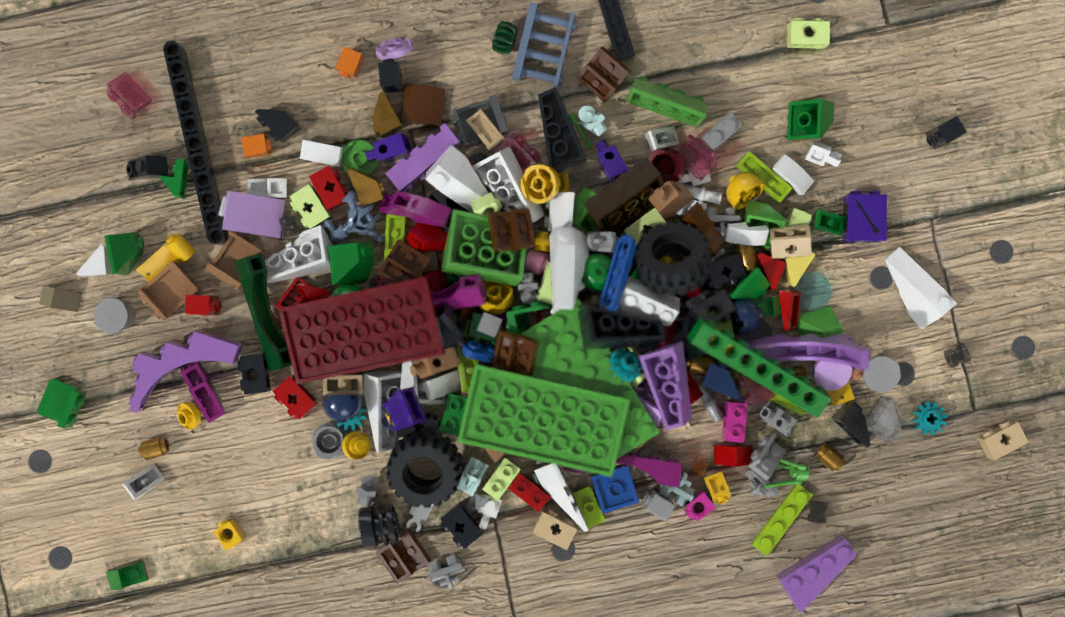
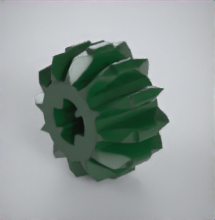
[492,21,518,55]

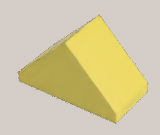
[782,253,815,288]

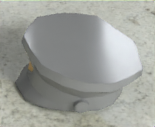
[94,297,136,334]
[862,356,901,392]
[312,422,347,459]

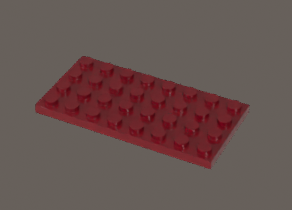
[279,276,445,384]

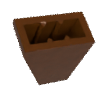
[679,202,724,257]

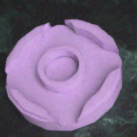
[375,37,414,60]
[812,361,852,391]

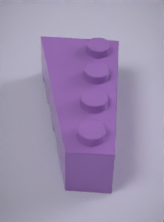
[385,123,461,193]
[639,341,692,430]
[776,535,856,613]

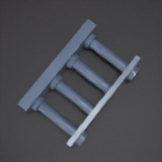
[512,2,577,88]

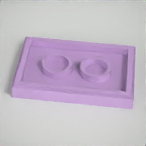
[222,191,285,238]

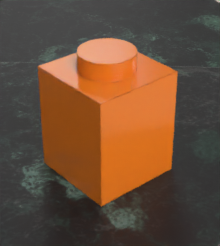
[335,46,364,79]
[241,134,273,159]

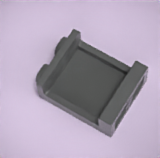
[450,94,508,148]

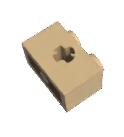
[770,225,812,259]
[323,375,364,395]
[977,420,1029,460]
[532,509,577,550]

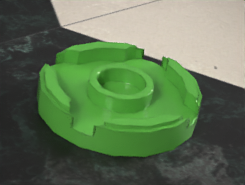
[341,140,379,175]

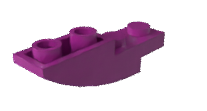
[377,191,453,227]

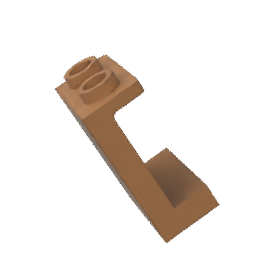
[205,231,266,291]
[137,260,202,320]

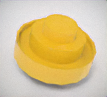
[534,232,550,253]
[177,401,201,430]
[342,431,370,460]

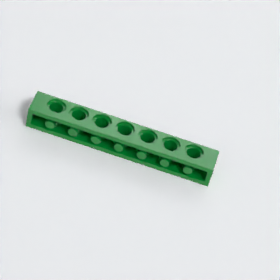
[687,318,831,418]

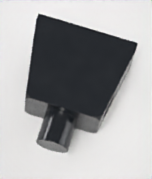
[436,303,468,350]

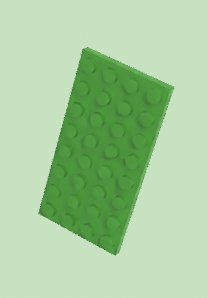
[521,299,660,459]
[458,364,630,477]

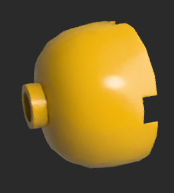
[520,164,561,204]
[726,173,765,210]
[479,280,514,315]

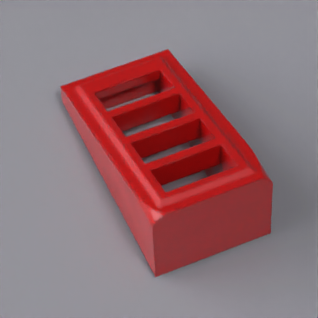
[275,277,312,311]
[779,289,801,331]

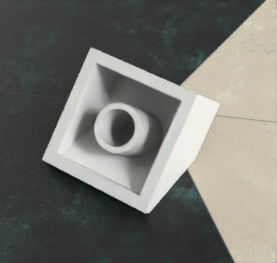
[544,192,575,233]

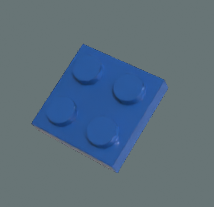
[591,465,639,514]

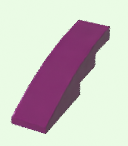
[179,361,226,423]

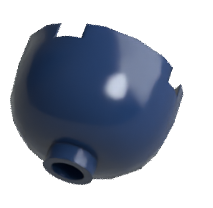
[730,298,762,337]
[322,395,361,423]

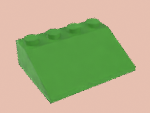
[626,76,708,128]
[441,210,526,286]

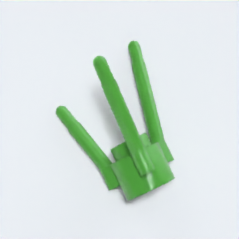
[764,458,809,488]

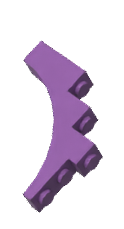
[129,329,243,413]
[742,333,870,370]

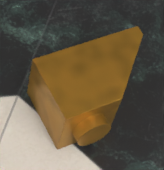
[371,91,403,138]
[347,167,386,206]

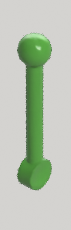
[569,113,593,149]

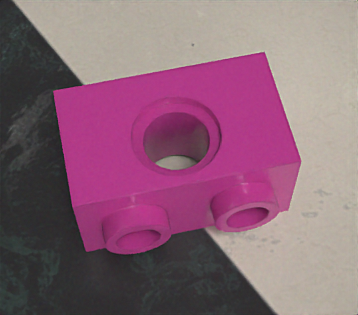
[721,401,748,443]

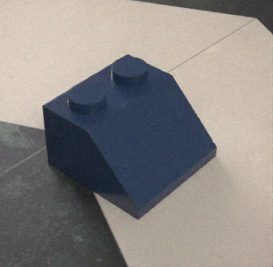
[702,362,746,403]

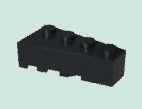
[538,87,587,173]
[578,304,665,349]

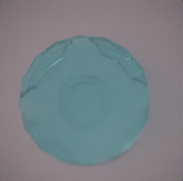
[793,272,832,310]

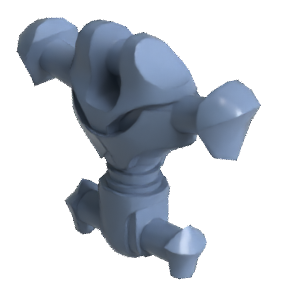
[322,191,385,245]

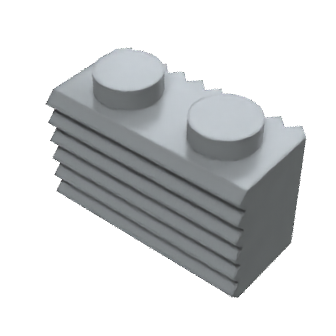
[699,112,742,153]
[642,489,675,522]

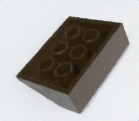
[584,158,664,234]

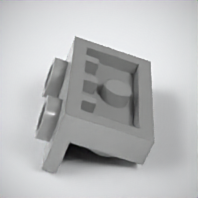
[748,433,786,481]

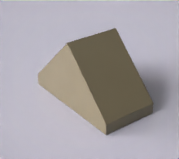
[39,285,82,312]

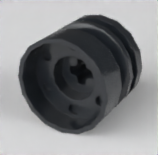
[358,503,400,549]

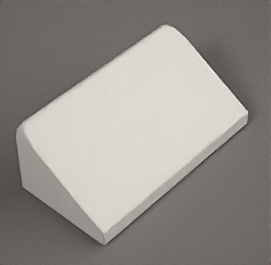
[422,369,461,401]

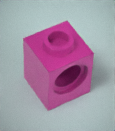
[684,490,716,522]

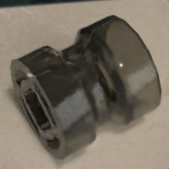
[278,215,301,238]
[944,344,971,368]
[807,501,828,523]

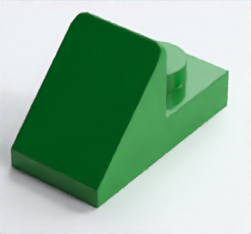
[159,159,189,199]
[812,209,845,236]
[751,296,782,317]
[106,561,149,590]

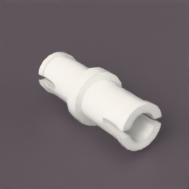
[685,184,722,205]

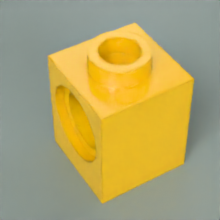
[214,519,246,551]

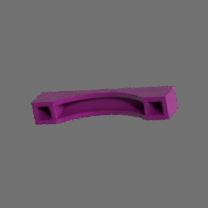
[432,274,487,311]
[563,452,682,488]

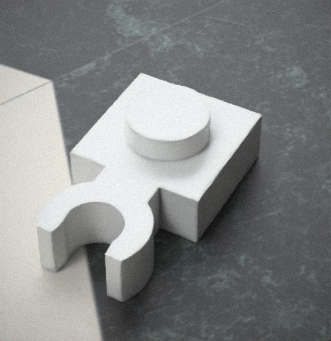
[407,504,434,532]

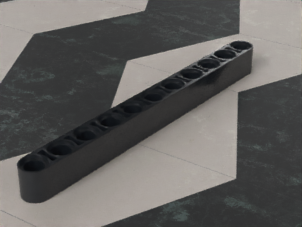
[163,41,229,246]

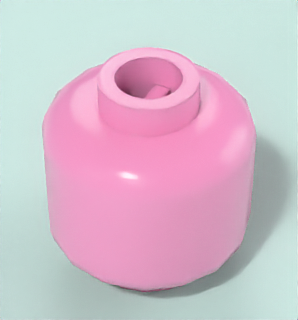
[524,248,550,276]

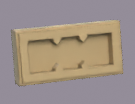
[466,109,505,151]

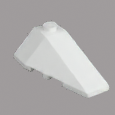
[364,370,402,453]

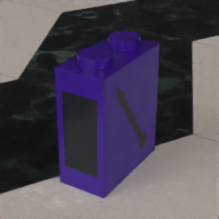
[843,191,887,242]

